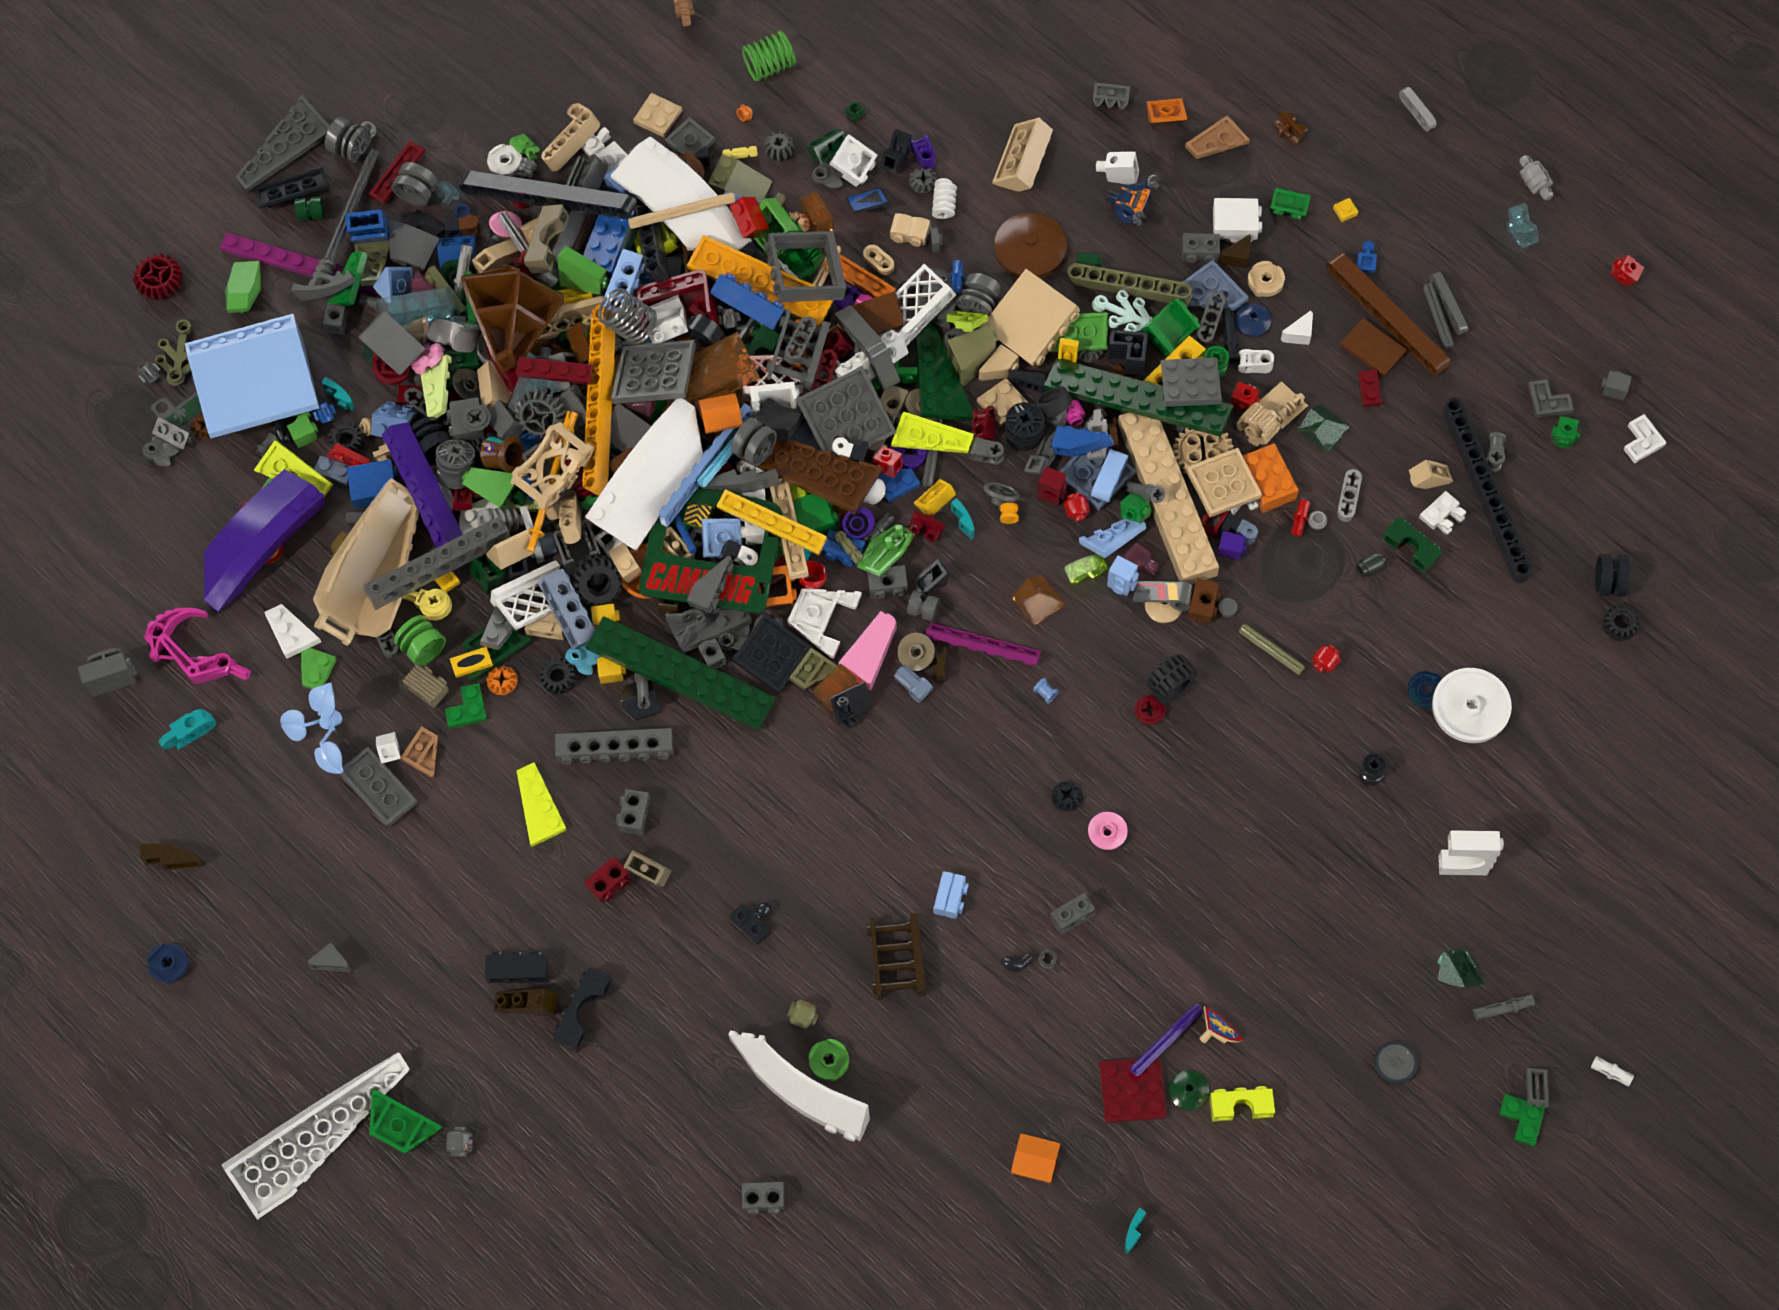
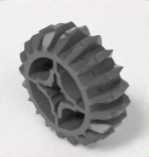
[515,388,566,439]

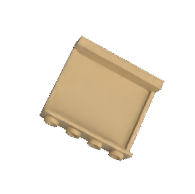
[981,269,1080,369]

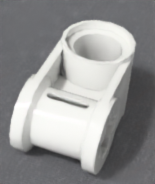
[1238,349,1274,373]

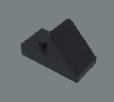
[912,559,949,597]

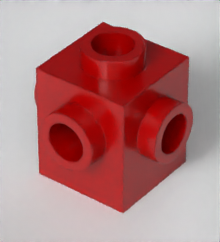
[1610,255,1644,286]
[1230,382,1260,412]
[872,446,903,478]

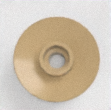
[1145,602,1182,623]

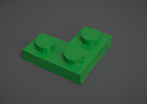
[445,683,487,729]
[1499,1094,1545,1147]

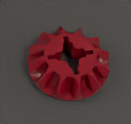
[1134,695,1165,726]

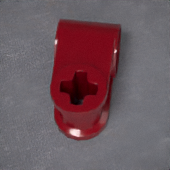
[972,405,997,441]

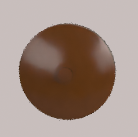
[994,213,1067,278]

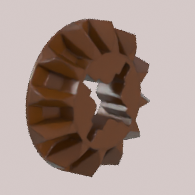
[190,412,210,440]

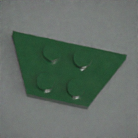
[463,627,532,683]

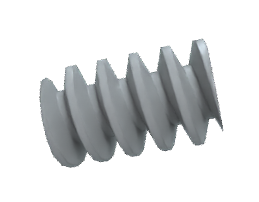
[477,508,519,532]

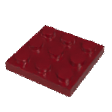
[1099,1057,1166,1123]

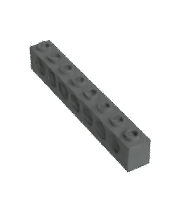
[364,516,510,610]

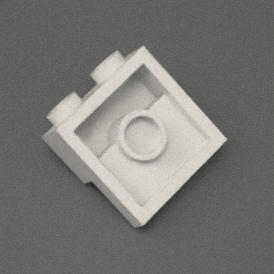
[830,134,877,187]

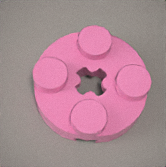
[410,343,445,374]

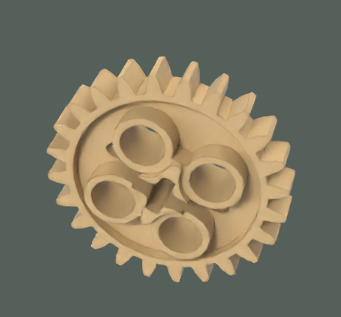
[1173,428,1233,474]

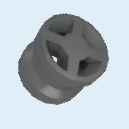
[516,158,538,180]

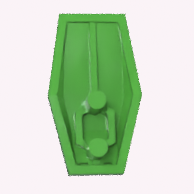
[225,261,261,313]
[857,524,915,576]

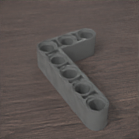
[834,305,900,391]

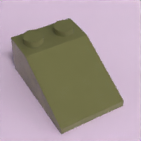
[708,155,773,204]

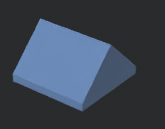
[373,267,415,304]

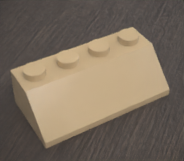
[992,118,1053,192]

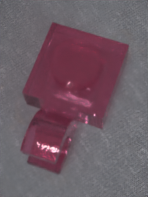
[1125,543,1158,575]

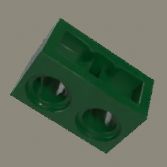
[806,128,846,164]

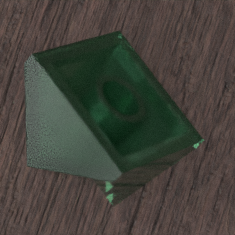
[1297,404,1350,453]
[1437,948,1484,988]

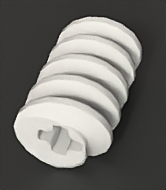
[932,178,957,219]

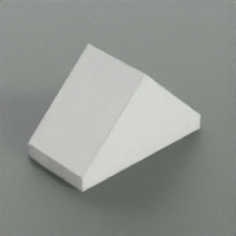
[1281,311,1313,345]

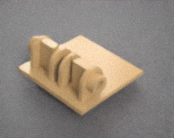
[1259,381,1308,429]

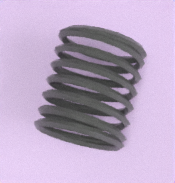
[598,288,657,344]

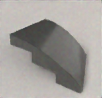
[389,220,440,271]

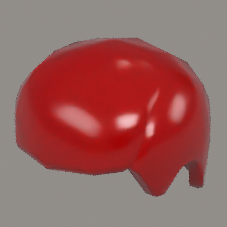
[798,561,827,589]

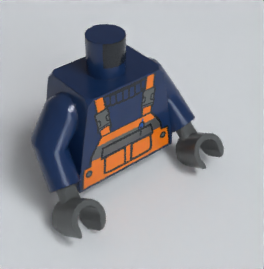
[1106,174,1160,226]

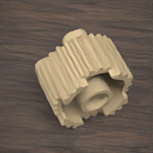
[1236,402,1280,446]

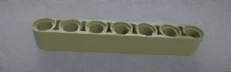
[1068,263,1192,305]

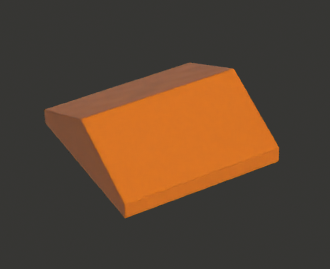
[1147,98,1187,123]
[699,393,743,434]
[1011,1133,1060,1184]

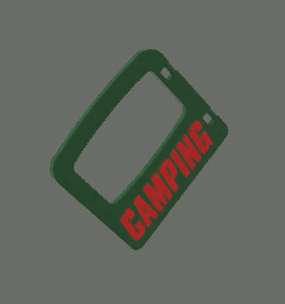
[639,489,783,614]

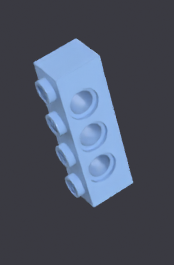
[603,249,645,323]

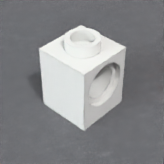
[376,732,401,764]

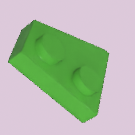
[301,648,337,690]

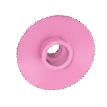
[1088,812,1128,850]

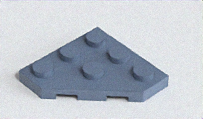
[1179,260,1249,311]

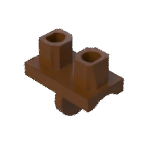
[1274,111,1308,145]

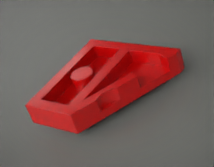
[326,443,370,467]

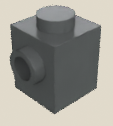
[1601,371,1632,401]

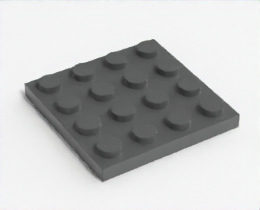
[611,340,696,404]
[796,366,897,457]

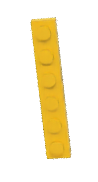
[717,489,827,555]

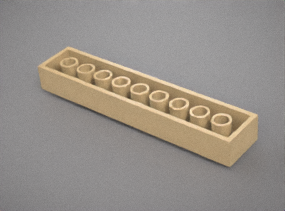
[1118,413,1219,584]

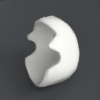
[863,478,886,505]

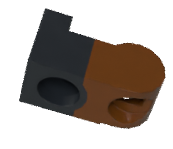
[445,214,480,237]

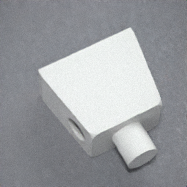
[1096,152,1139,185]

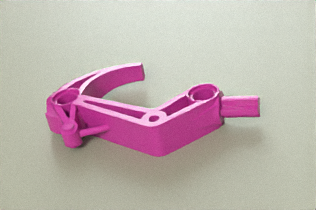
[144,607,251,684]

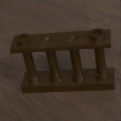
[867,913,926,1000]

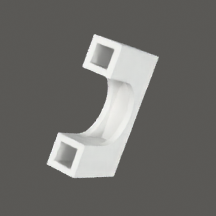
[1438,831,1504,875]

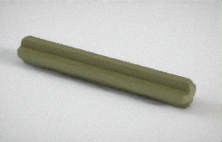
[1239,624,1305,675]

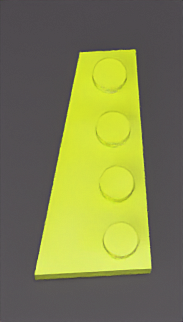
[891,412,974,453]
[254,440,333,497]
[517,763,567,847]

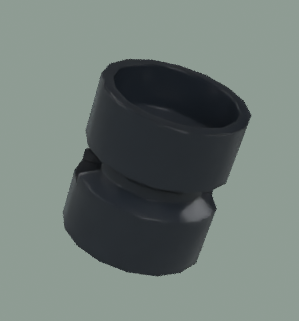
[1359,753,1387,786]

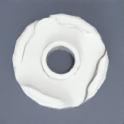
[487,144,523,177]

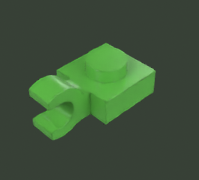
[509,134,540,161]

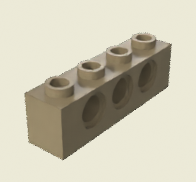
[865,385,908,458]

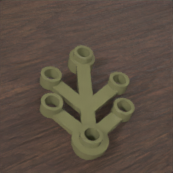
[155,319,192,386]

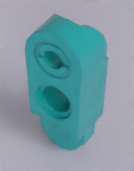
[158,709,216,750]

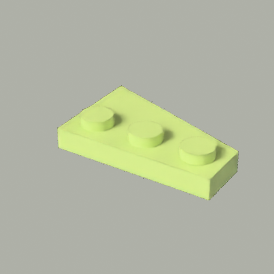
[420,354,452,418]

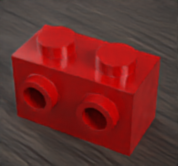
[730,197,769,238]

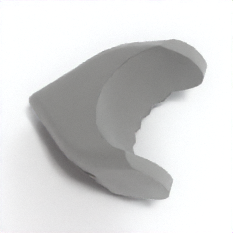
[426,319,482,352]

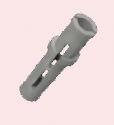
[453,245,473,301]

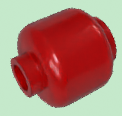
[1064,493,1090,522]
[1312,644,1341,673]

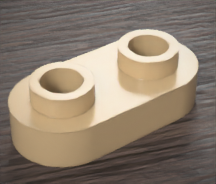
[863,245,894,275]

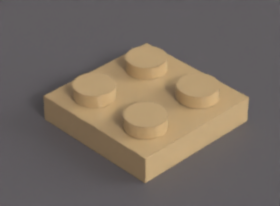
[633,93,682,138]
[977,378,1027,428]

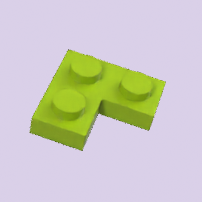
[947,310,988,332]

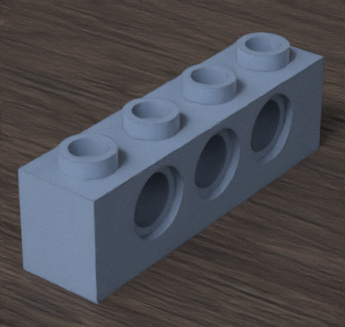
[538,569,596,650]

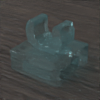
[437,181,462,204]

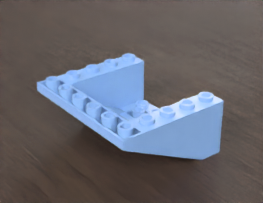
[185,314,319,439]

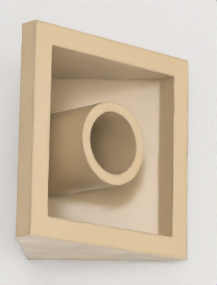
[486,529,534,569]

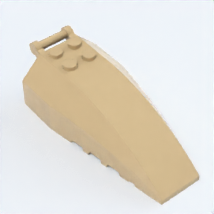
[313,478,419,646]

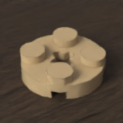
[1248,261,1285,297]

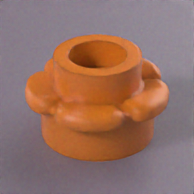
[737,104,753,122]

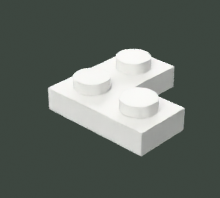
[1624,414,1666,464]

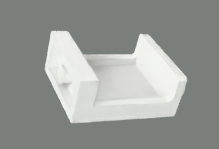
[645,295,688,343]
[749,382,800,418]

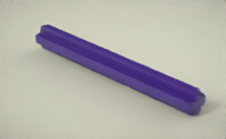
[1130,1004,1203,1076]

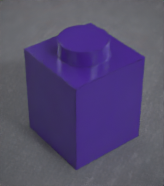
[1218,531,1247,561]

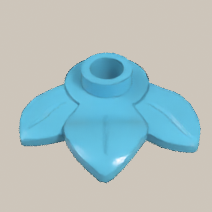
[565,644,601,675]

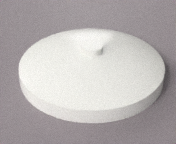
[1432,668,1512,743]

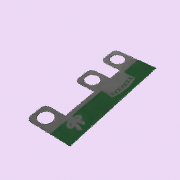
[151,375,202,427]

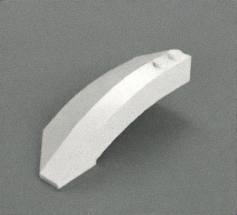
[611,137,752,251]
[586,398,703,551]
[729,1031,870,1142]

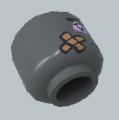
[446,1127,473,1157]

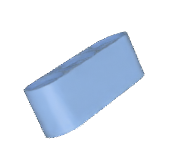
[1091,449,1129,503]

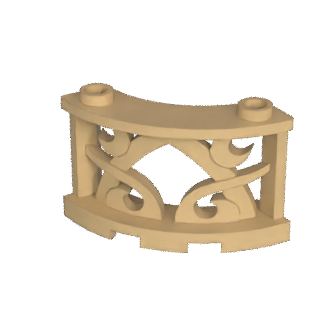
[511,422,594,510]

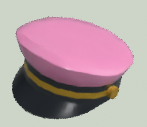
[489,211,522,243]

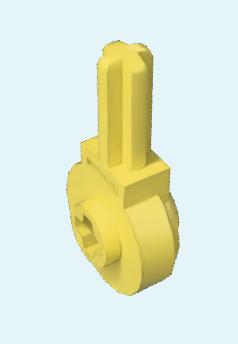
[402,589,452,621]

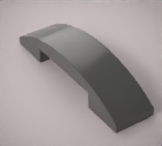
[1024,409,1067,475]

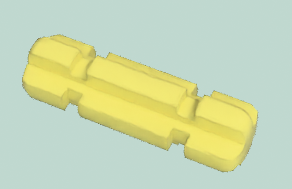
[722,146,758,159]

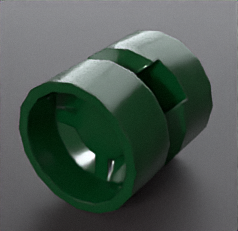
[295,196,325,222]

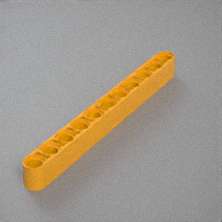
[583,304,615,496]

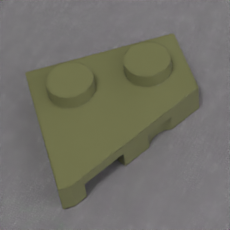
[789,648,841,690]

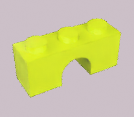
[1209,1086,1275,1121]

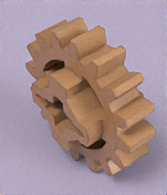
[673,0,694,27]

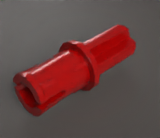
[1291,499,1311,536]

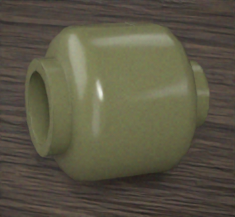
[787,999,818,1029]

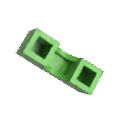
[283,411,318,448]

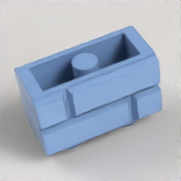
[933,871,969,919]

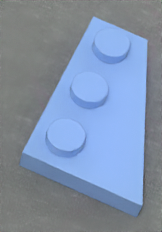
[1079,519,1146,558]

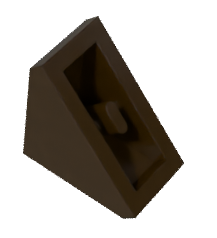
[1219,234,1251,268]
[658,599,682,617]

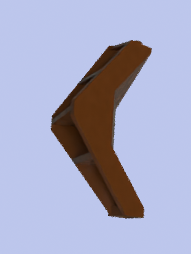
[461,264,564,373]

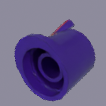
[842,507,875,538]

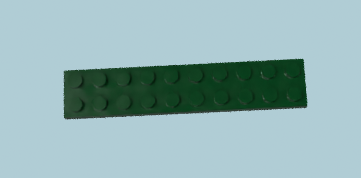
[1044,359,1233,437]
[586,616,776,731]

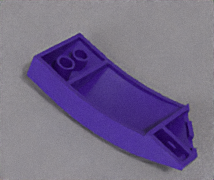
[204,469,325,613]

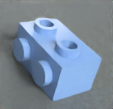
[1107,556,1139,596]

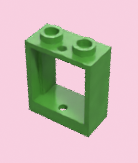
[755,198,799,256]

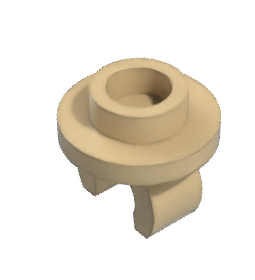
[359,418,372,436]

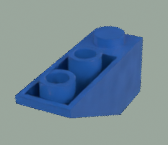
[1051,426,1114,457]

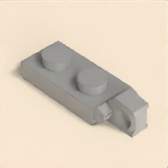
[1087,409,1108,460]

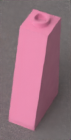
[839,611,897,690]

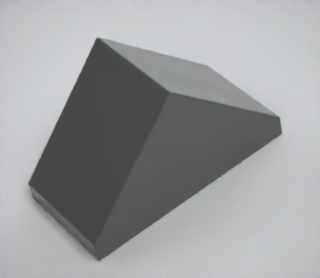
[308,943,351,972]

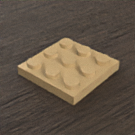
[1186,448,1262,517]

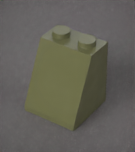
[948,325,998,387]

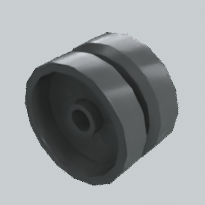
[391,162,438,206]
[731,418,777,467]

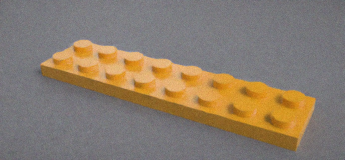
[687,235,834,327]

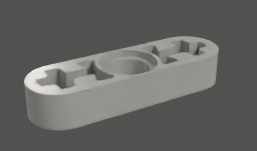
[1399,87,1436,131]
[1337,469,1362,522]

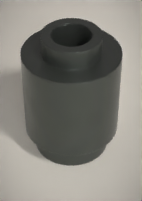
[1356,552,1386,577]

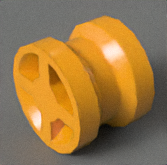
[1000,503,1019,524]

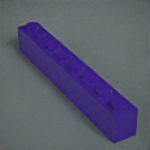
[382,422,463,548]

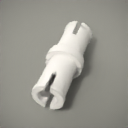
[1591,1056,1634,1087]

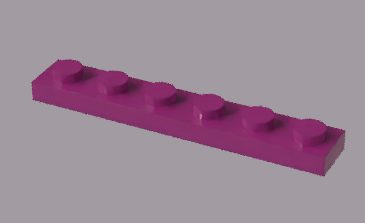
[926,623,1041,665]

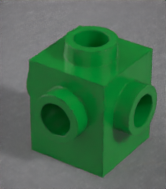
[1551,416,1580,448]

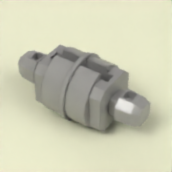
[1520,155,1553,201]

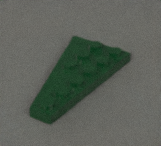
[915,321,973,421]

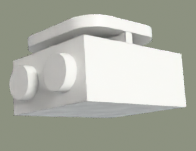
[1213,198,1262,243]

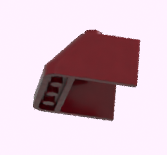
[637,270,720,338]

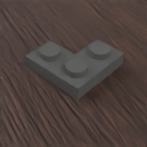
[1528,379,1574,418]

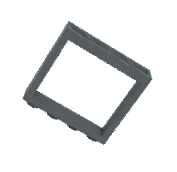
[764,231,846,302]

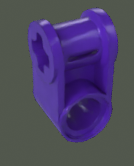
[910,134,935,169]

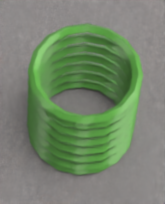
[742,30,796,82]

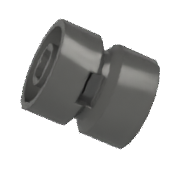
[907,590,940,622]

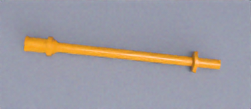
[527,411,578,553]

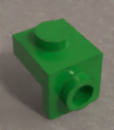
[894,360,917,384]

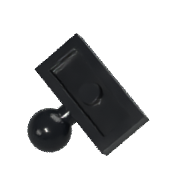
[729,902,771,945]

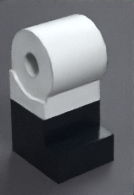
[832,438,869,462]
[718,540,758,566]

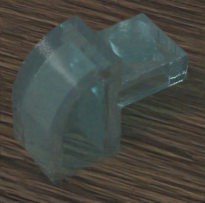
[1506,202,1539,249]

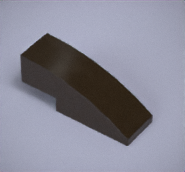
[140,843,204,870]

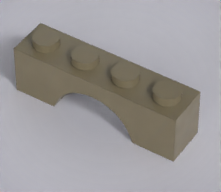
[524,205,570,274]

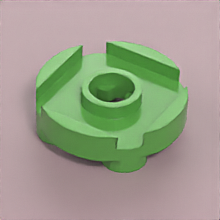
[809,1039,849,1081]

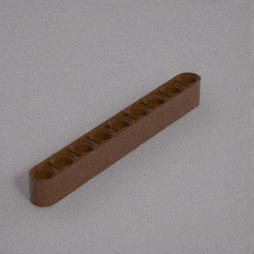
[1326,252,1451,376]

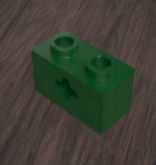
[467,554,505,595]

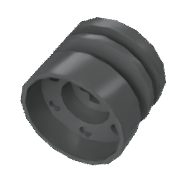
[325,116,371,163]
[956,273,1002,317]
[435,439,476,489]

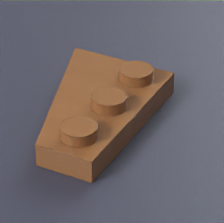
[1185,115,1250,159]

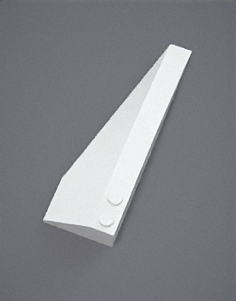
[222,1052,410,1219]

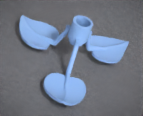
[280,683,344,774]

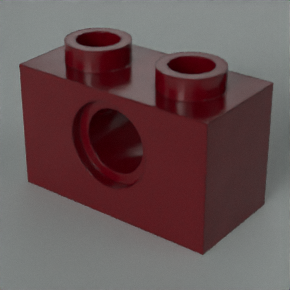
[1037,466,1068,506]

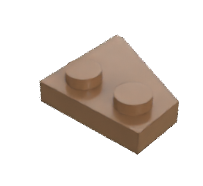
[401,726,438,779]

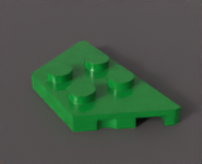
[369,1089,442,1154]

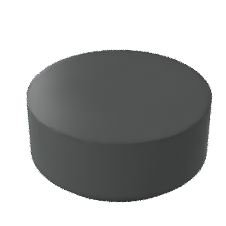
[1218,598,1238,618]

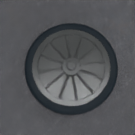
[1374,1042,1418,1084]

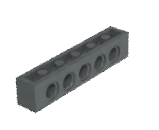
[555,728,674,764]

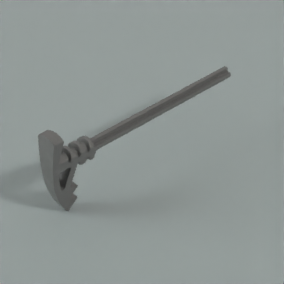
[291,148,379,301]

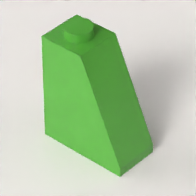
[557,246,609,295]
[462,468,517,509]

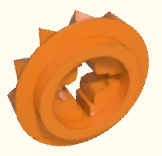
[487,665,518,695]

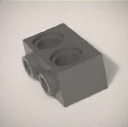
[616,789,650,835]
[1050,893,1095,935]
[742,1182,785,1215]

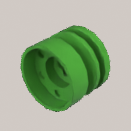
[394,615,446,666]

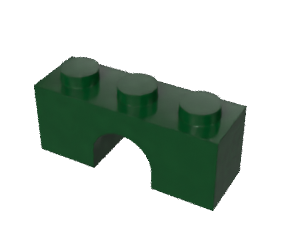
[732,324,780,385]
[1382,516,1442,574]

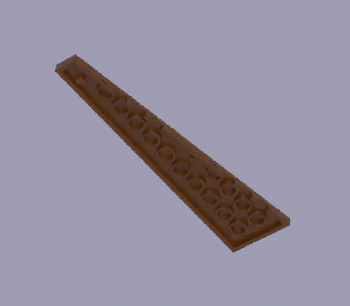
[659,403,882,514]

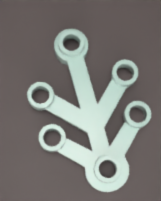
[1092,290,1152,332]

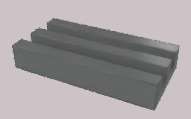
[1526,1068,1549,1108]

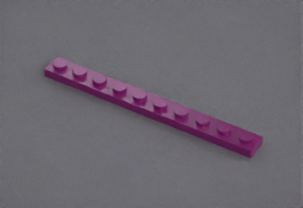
[220,233,381,297]

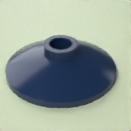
[1235,303,1272,337]

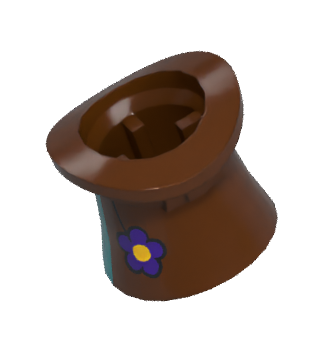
[480,436,525,473]

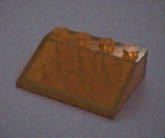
[686,332,760,406]

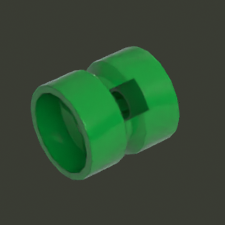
[1205,346,1229,378]

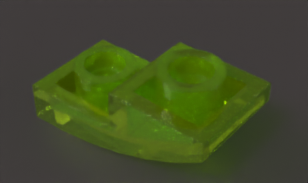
[1064,554,1109,585]

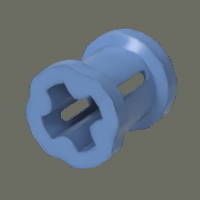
[1033,678,1059,704]

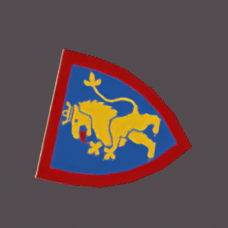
[1200,1006,1243,1043]

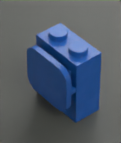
[345,209,389,245]
[346,459,399,508]

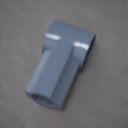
[894,665,933,703]

